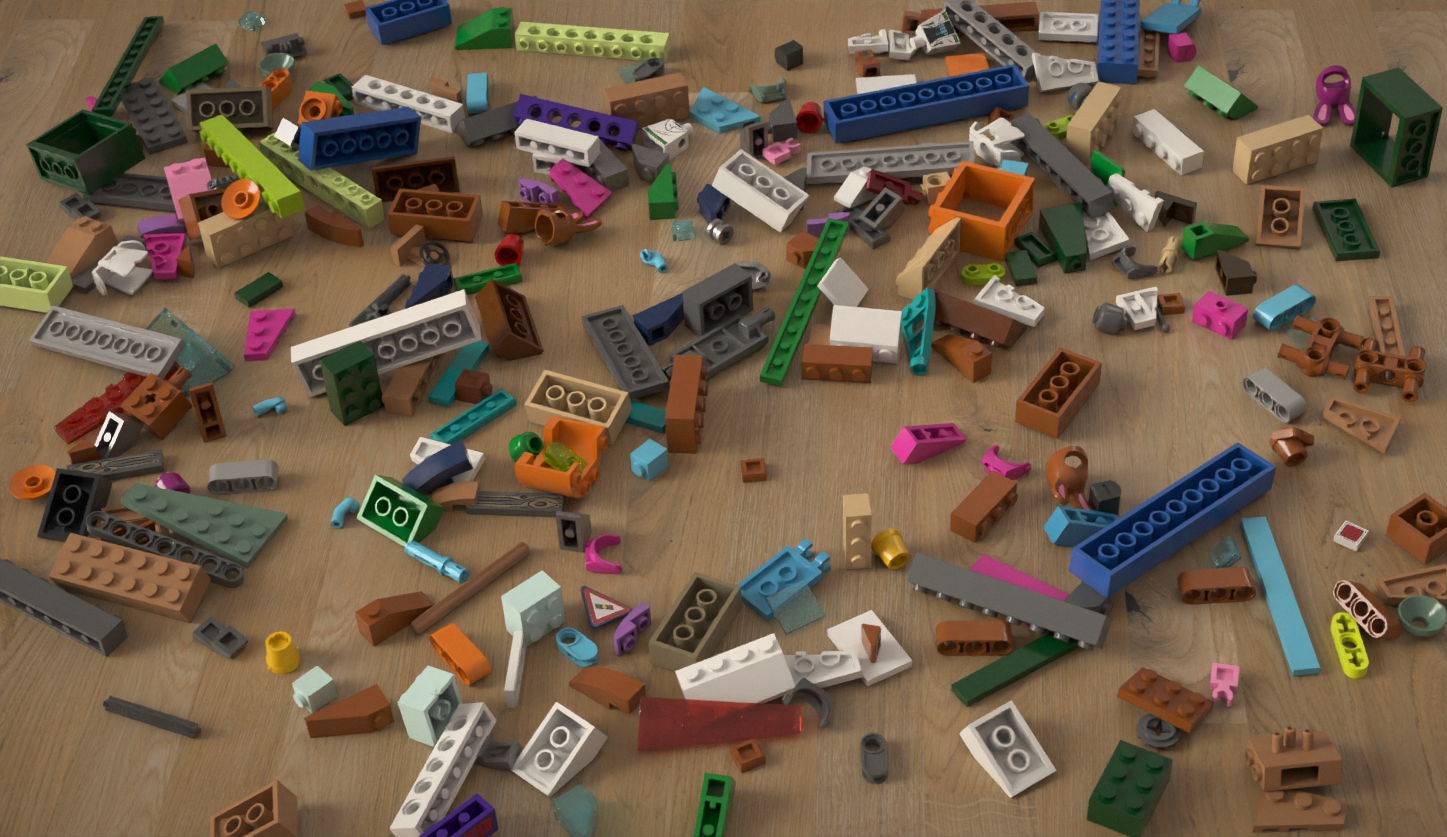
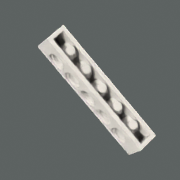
[352,75,465,133]
[389,702,497,837]

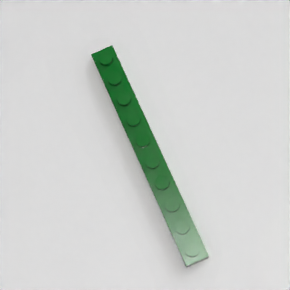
[760,218,849,387]

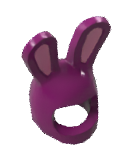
[1313,65,1356,126]

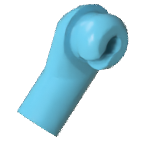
[640,249,668,273]
[252,397,288,417]
[331,497,359,529]

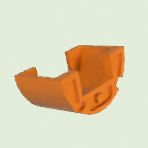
[515,416,608,498]

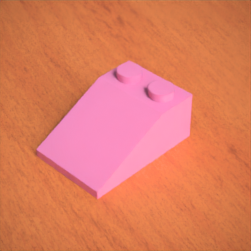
[164,158,211,223]

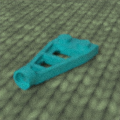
[902,287,936,375]

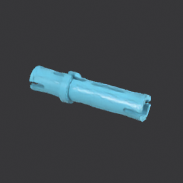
[404,540,470,584]

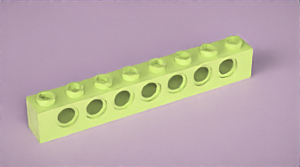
[515,22,670,62]
[259,133,385,229]

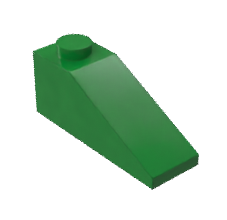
[693,773,736,837]

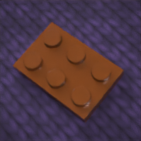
[1117,667,1214,733]

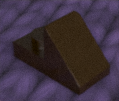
[1155,191,1197,227]

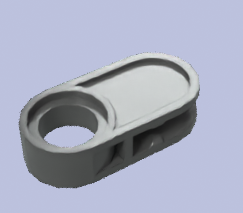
[633,57,665,82]
[861,733,888,784]

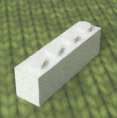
[1132,109,1204,176]
[515,119,601,167]

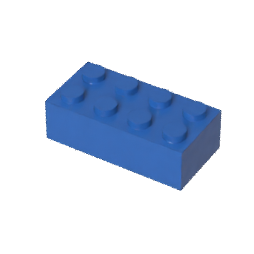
[365,0,452,45]

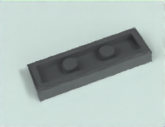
[836,206,890,249]

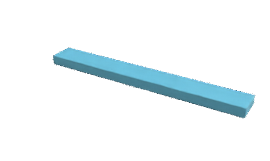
[1240,516,1320,676]

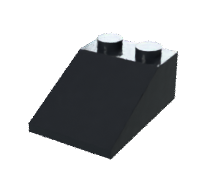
[37,468,112,542]

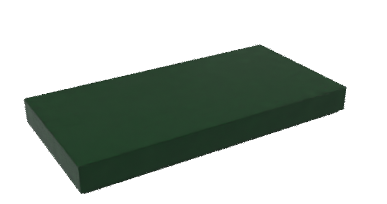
[1312,198,1380,261]

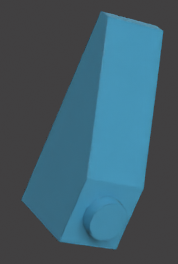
[1043,506,1119,547]

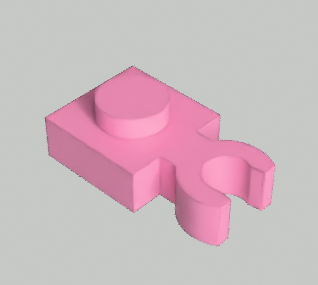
[762,138,800,165]
[1209,662,1240,707]

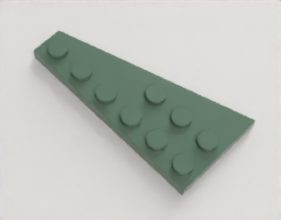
[121,483,288,568]

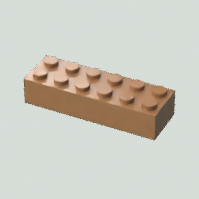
[49,533,211,623]

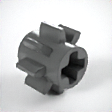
[364,302,393,322]

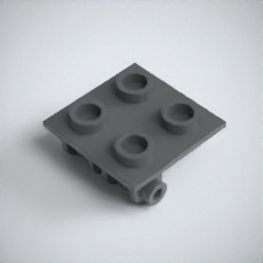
[261,33,307,57]

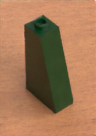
[1039,202,1087,274]

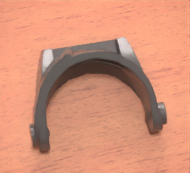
[1112,246,1157,279]
[782,678,832,729]

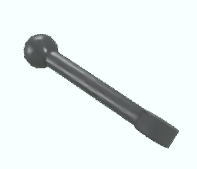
[1156,301,1170,332]

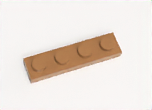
[1137,25,1160,78]
[1369,296,1405,356]

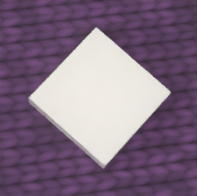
[817,257,869,307]

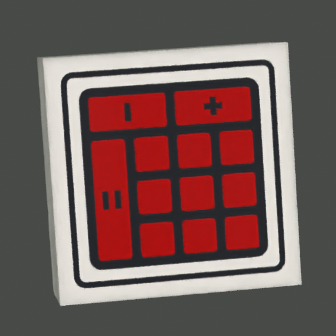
[1333,521,1369,551]

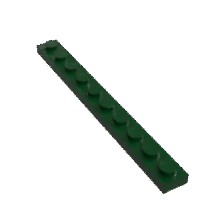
[92,16,164,117]

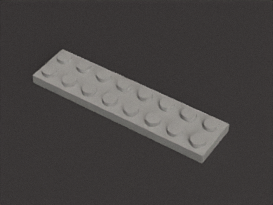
[807,141,974,184]
[29,305,186,379]

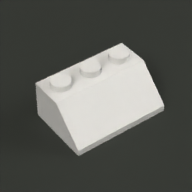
[830,305,902,364]

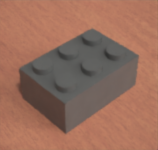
[682,263,753,337]

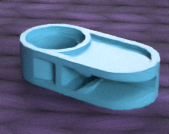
[556,627,599,668]

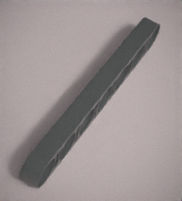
[86,511,244,588]

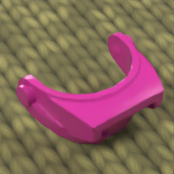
[982,445,1031,480]
[585,534,622,575]

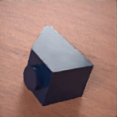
[697,184,731,225]

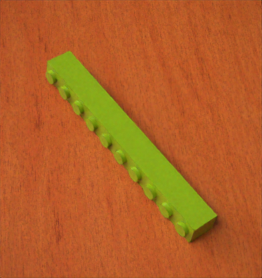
[199,115,305,219]

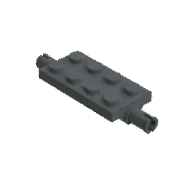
[662,307,775,381]

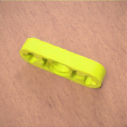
[1330,612,1369,679]

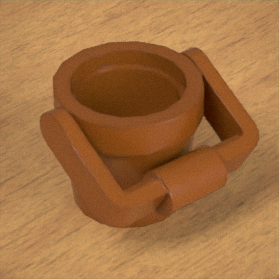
[1269,427,1314,467]

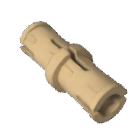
[1157,236,1182,274]

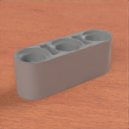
[1242,368,1307,423]
[207,459,279,495]

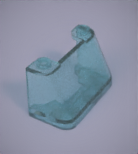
[146,308,236,397]

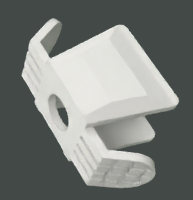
[969,118,1025,167]
[92,240,153,296]

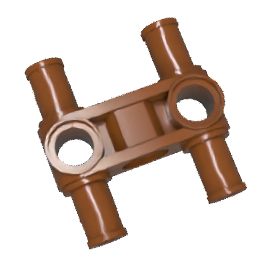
[1277,315,1364,380]
[1353,337,1426,402]

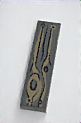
[67,449,164,480]
[466,491,566,517]

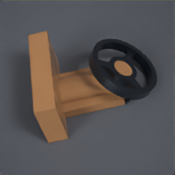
[390,224,449,267]

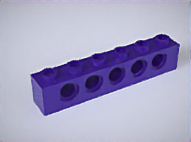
[514,94,639,151]

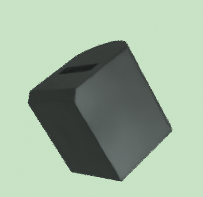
[774,40,803,71]
[1088,480,1121,516]

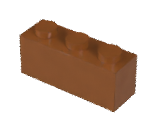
[801,344,873,383]
[950,471,1018,543]

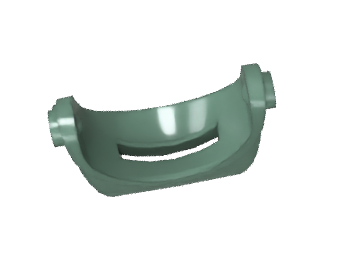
[748,78,787,103]

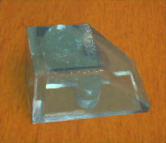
[552,784,598,837]

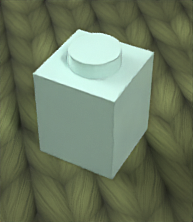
[292,666,337,714]

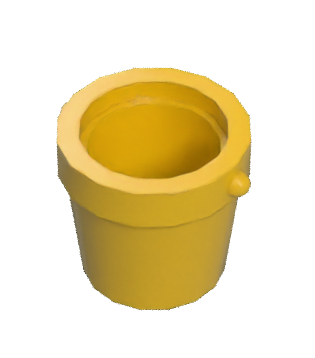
[871,528,910,570]
[266,631,300,674]

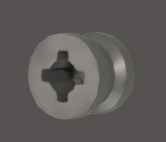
[707,219,734,245]

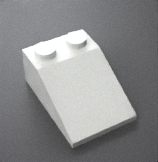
[959,700,1056,798]
[510,702,608,797]

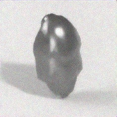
[736,261,771,291]

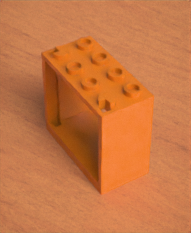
[928,161,1035,262]

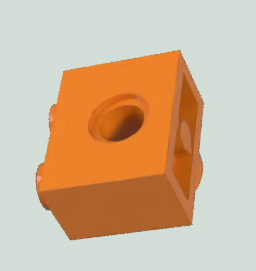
[298,90,343,124]

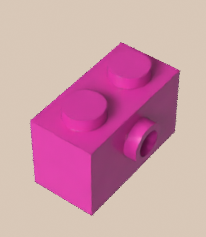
[1192,291,1248,340]

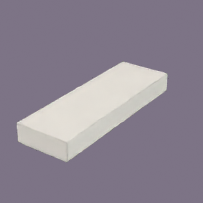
[504,631,527,708]

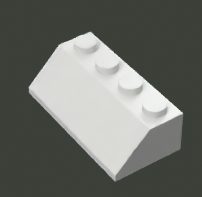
[712,149,809,233]
[675,633,795,729]

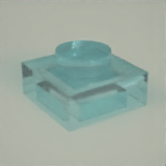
[238,11,266,31]
[672,220,694,241]
[1210,536,1242,569]

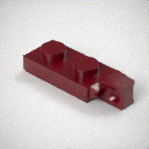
[866,169,923,205]

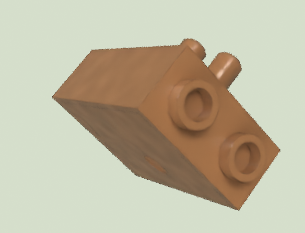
[1245,726,1343,791]

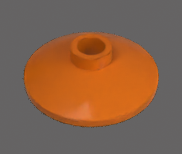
[221,179,261,220]
[9,465,56,500]

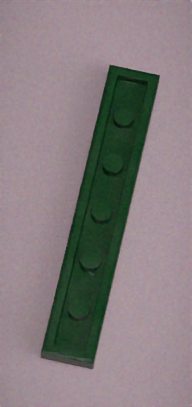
[951,632,1079,707]

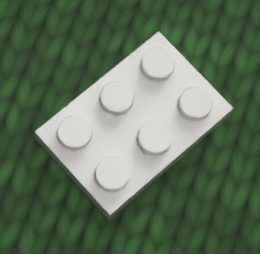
[1038,12,1098,43]

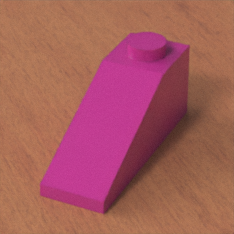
[891,423,967,464]

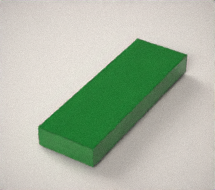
[453,263,523,295]

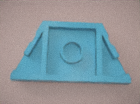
[690,87,760,133]

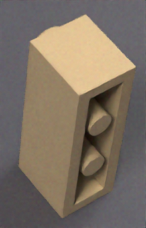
[843,493,872,569]

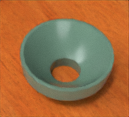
[259,53,295,77]
[1398,595,1447,637]

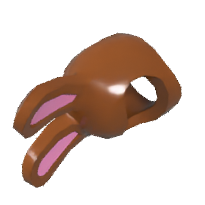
[535,210,602,246]
[1046,446,1094,511]

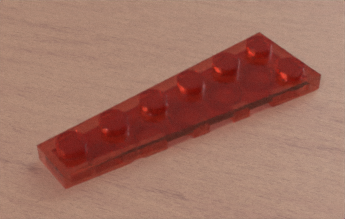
[54,361,181,445]
[637,697,802,751]

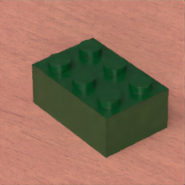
[320,341,384,426]
[1087,740,1173,837]

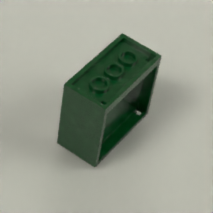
[1350,67,1443,188]
[26,109,146,195]

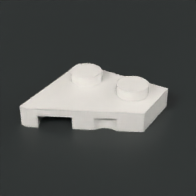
[888,30,919,60]
[1116,287,1158,330]

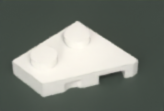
[848,29,888,54]

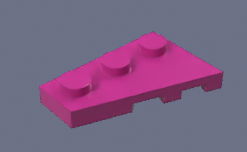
[549,158,612,220]
[143,233,187,280]
[244,308,296,361]

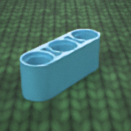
[467,73,489,114]
[1253,284,1316,331]

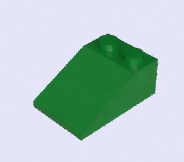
[455,7,515,50]

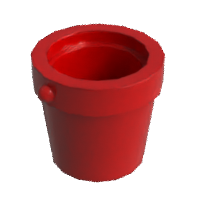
[796,102,824,134]
[494,234,524,266]

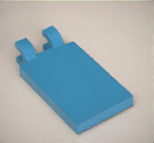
[1141,0,1201,34]
[737,538,831,622]

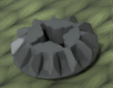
[206,175,240,190]
[1137,714,1181,750]

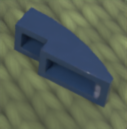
[402,440,473,495]

